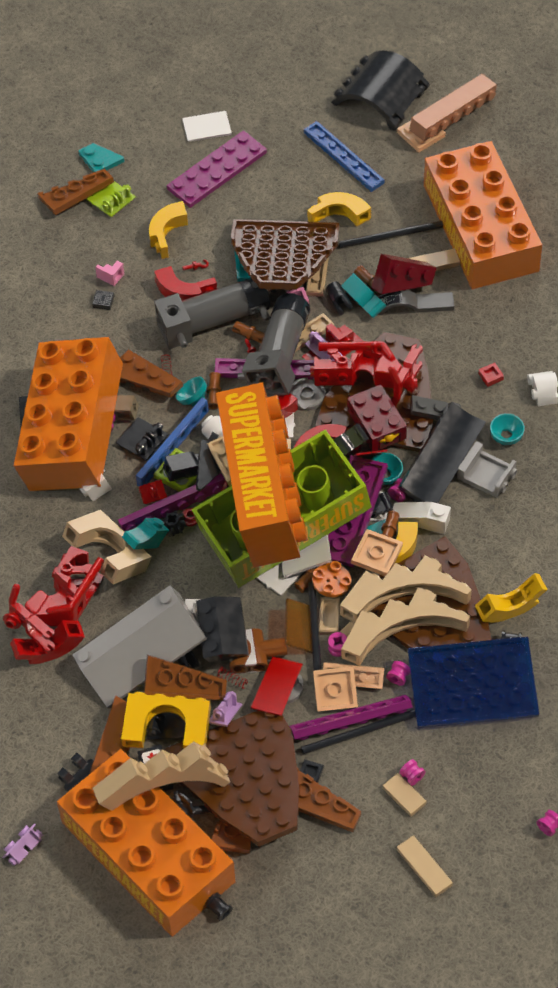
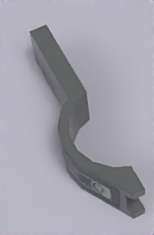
[377,290,454,315]

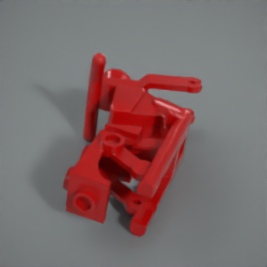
[310,341,423,407]
[3,546,104,653]

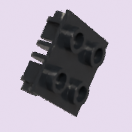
[116,417,168,460]
[147,712,186,740]

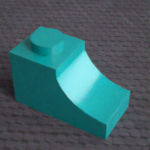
[122,518,169,550]

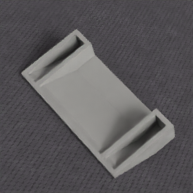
[73,586,207,708]

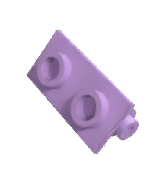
[305,331,343,361]
[209,691,242,727]
[2,824,43,866]

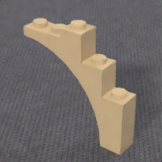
[340,555,472,623]
[341,587,470,666]
[93,741,230,811]

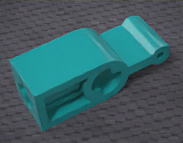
[341,273,386,319]

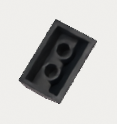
[196,596,249,663]

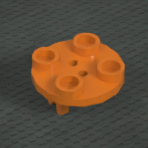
[312,561,351,597]

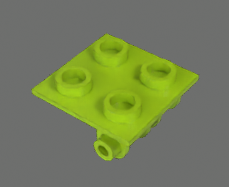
[87,181,136,217]

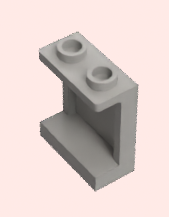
[457,441,518,498]

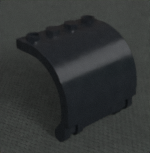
[331,50,430,131]

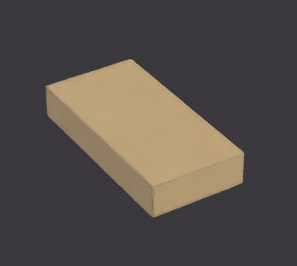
[319,597,340,635]
[383,773,426,817]

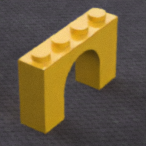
[121,692,211,749]

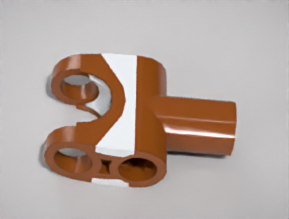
[229,628,288,673]

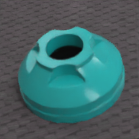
[176,377,207,406]
[490,413,525,445]
[371,453,403,485]

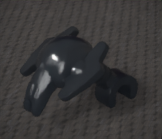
[172,791,212,819]

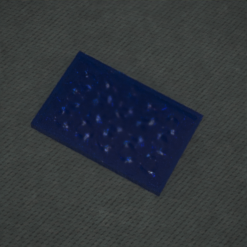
[407,636,540,729]

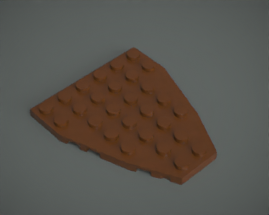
[231,219,339,291]
[315,332,434,452]
[370,536,494,677]
[164,710,300,846]

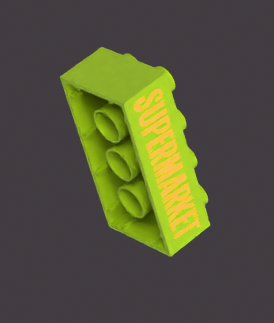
[192,429,372,588]

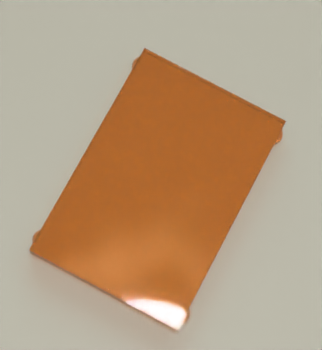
[284,598,312,654]

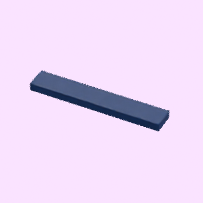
[304,121,385,192]
[136,397,209,486]

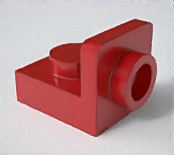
[326,323,354,342]
[138,479,167,504]

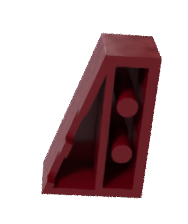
[371,254,437,294]

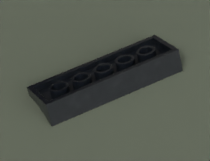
[398,402,486,503]

